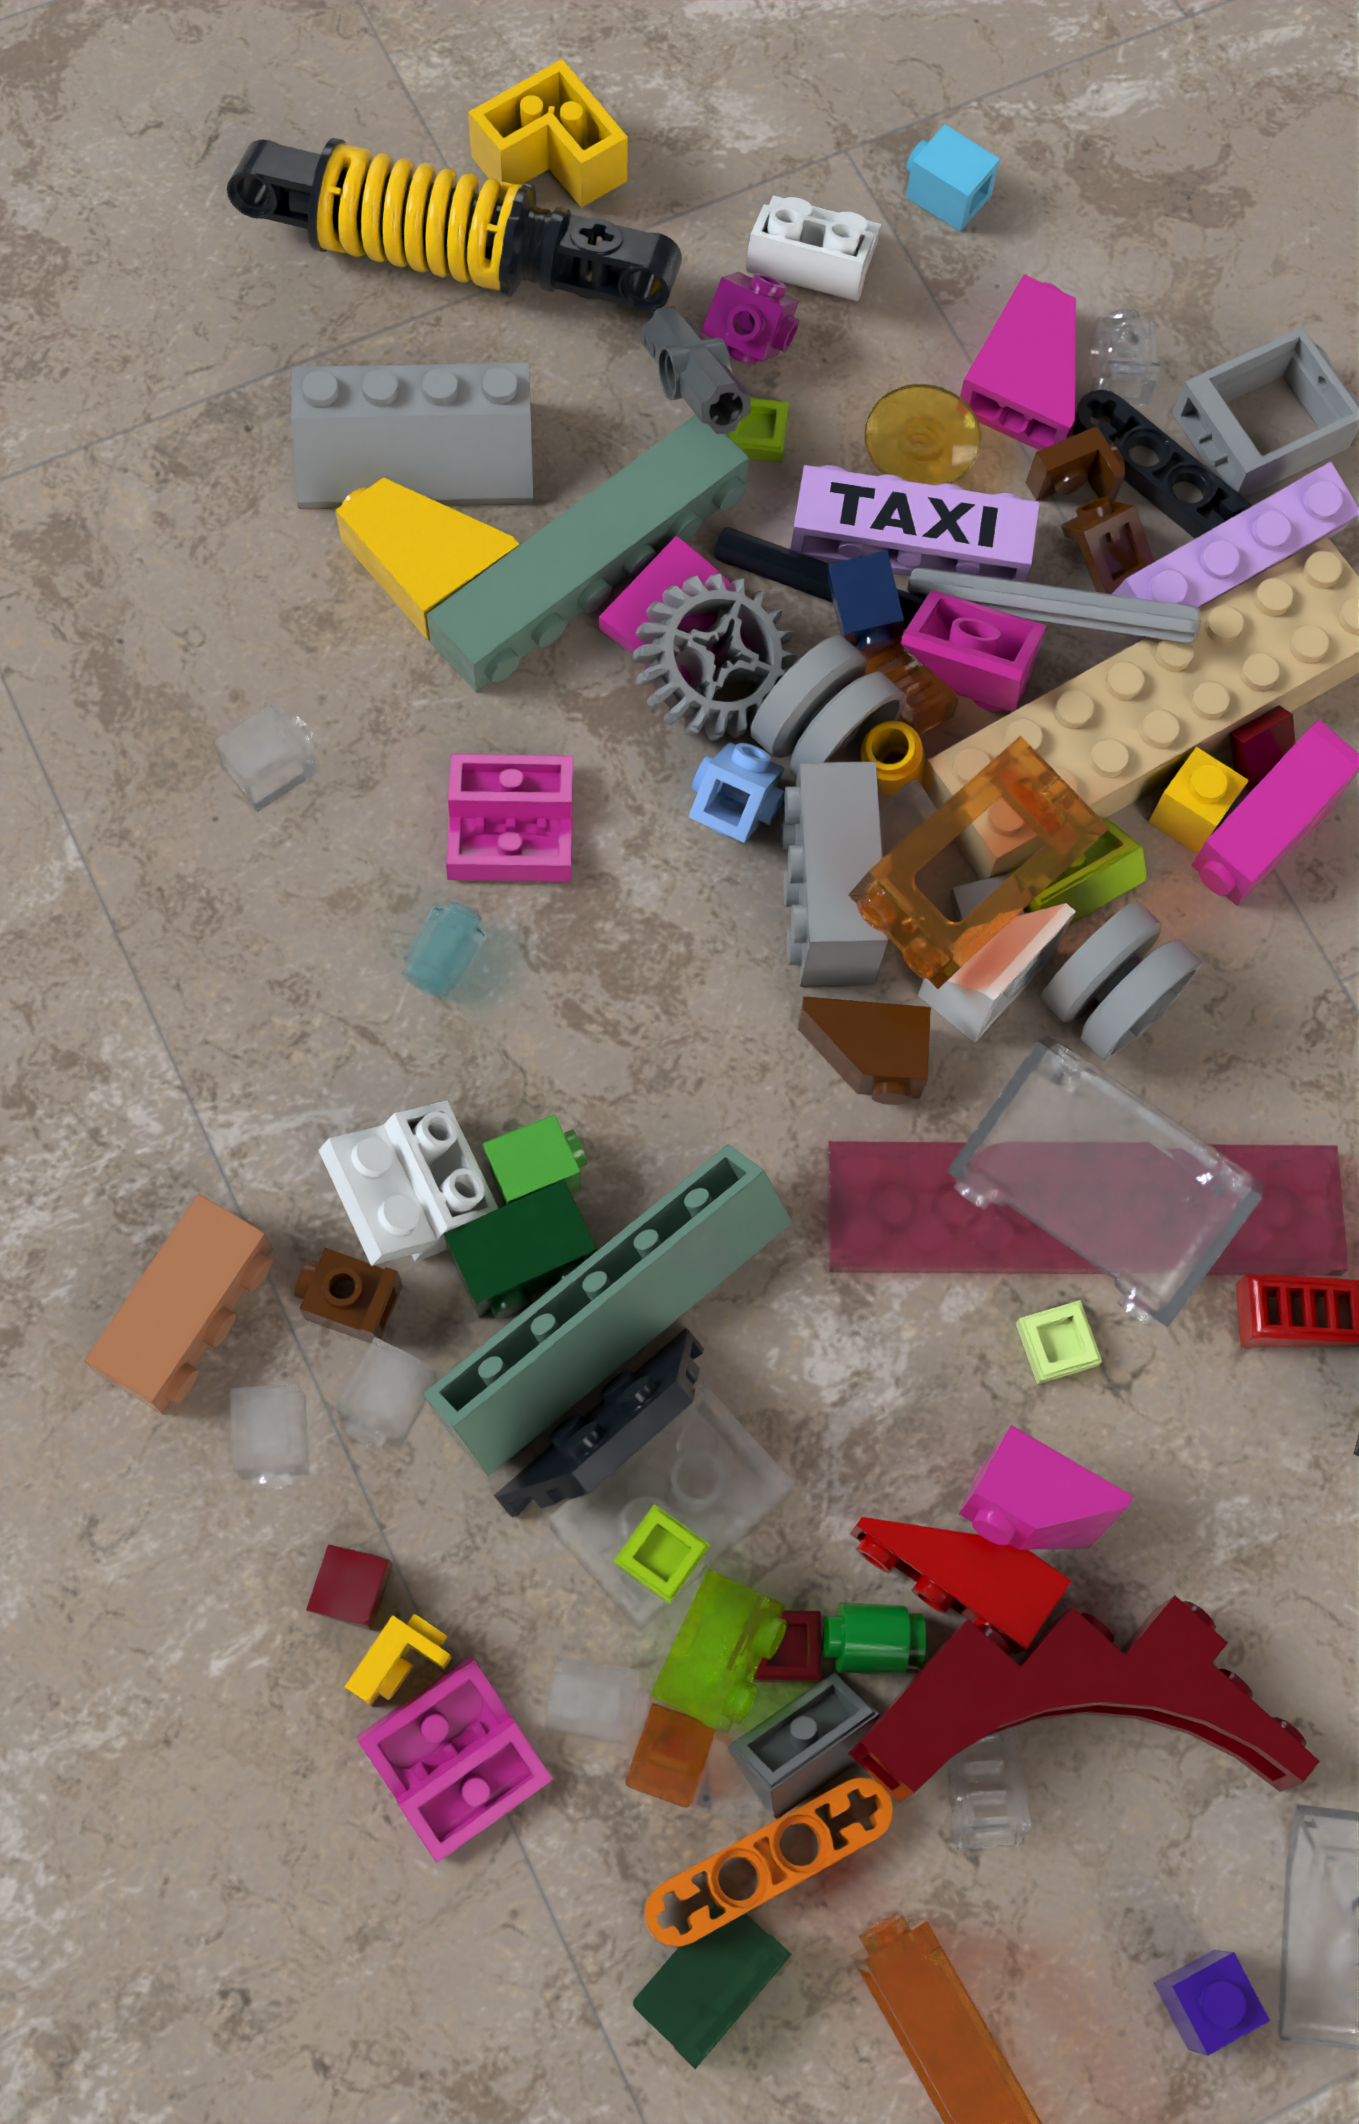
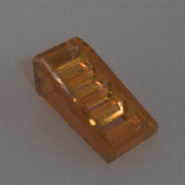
[856,633,959,735]

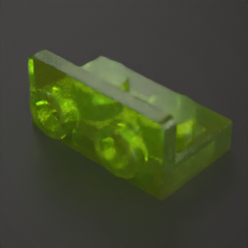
[650,1568,787,1733]

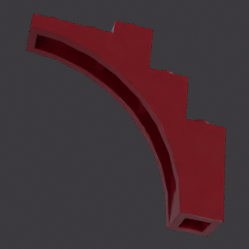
[847,1595,1320,1803]

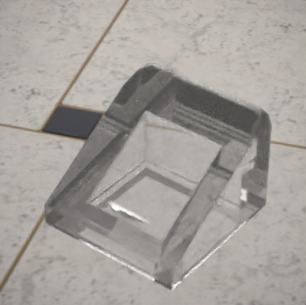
[879,778,947,870]

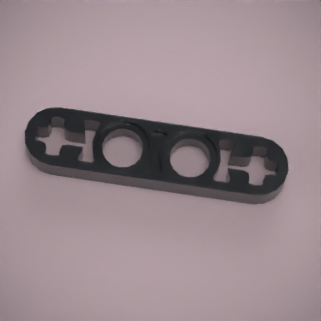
[1072,390,1253,539]

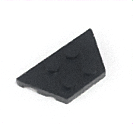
[493,1328,704,1517]

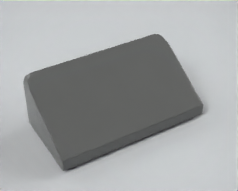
[728,1671,880,1819]

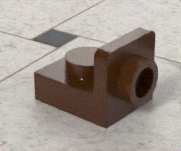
[1025,426,1125,501]
[1061,497,1155,594]

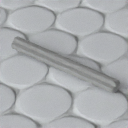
[907,567,1201,643]

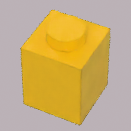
[1148,747,1249,854]

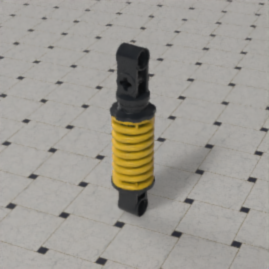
[227,138,682,312]

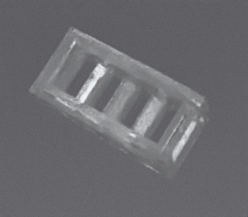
[946,1727,1032,1850]

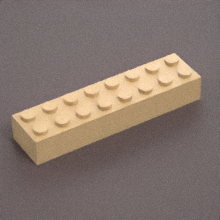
[919,536,1359,880]

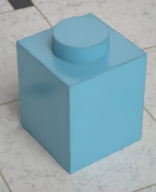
[906,124,1000,232]

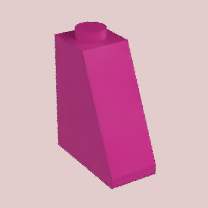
[956,274,1076,451]
[1191,719,1359,906]

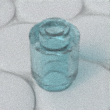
[401,901,487,999]

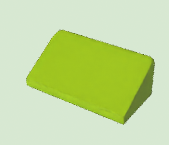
[1010,817,1147,925]

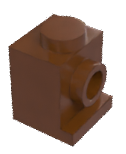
[294,1248,403,1346]

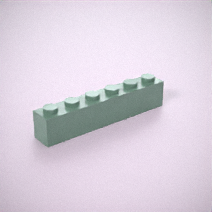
[427,415,749,693]
[422,1144,792,1477]

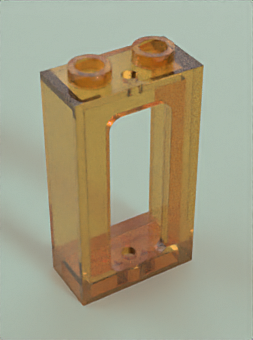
[848,735,1109,989]
[850,1914,1042,2124]

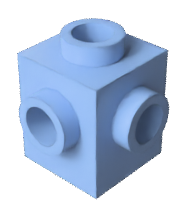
[688,742,785,843]

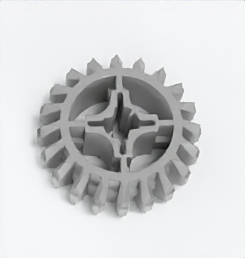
[632,573,797,741]

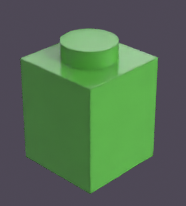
[483,1114,588,1206]

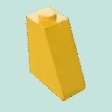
[335,477,520,640]

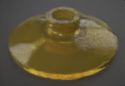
[864,384,981,486]

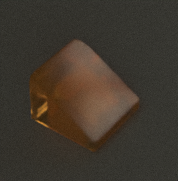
[625,1702,717,1808]

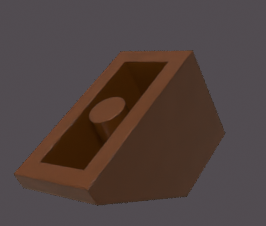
[798,996,931,1105]

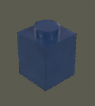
[828,550,904,653]

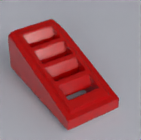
[1235,1274,1359,1347]

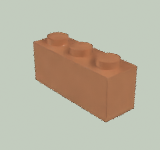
[84,1193,273,1415]

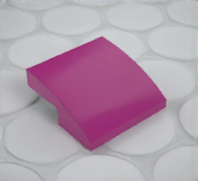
[599,536,750,686]
[446,754,573,882]
[356,1656,553,1863]

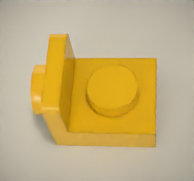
[345,1614,452,1706]

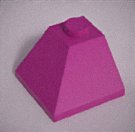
[901,590,1047,712]
[959,1425,1133,1550]

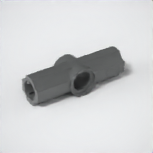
[642,306,750,434]

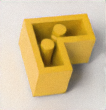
[468,59,628,208]

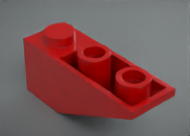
[850,1517,1072,1655]

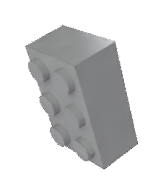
[780,762,888,987]

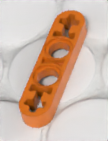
[643,1777,893,1948]

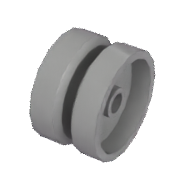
[751,634,907,779]
[1040,900,1204,1062]

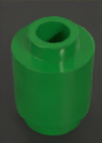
[823,1602,926,1675]

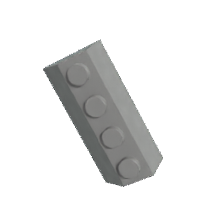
[291,362,534,509]

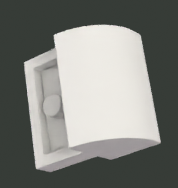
[746,195,881,302]
[318,1101,499,1266]

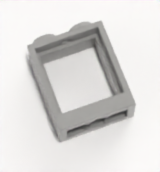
[1172,327,1359,498]

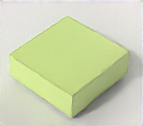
[1016,1300,1102,1385]

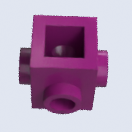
[701,272,800,365]

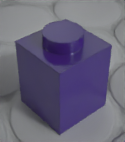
[1154,1950,1270,2056]

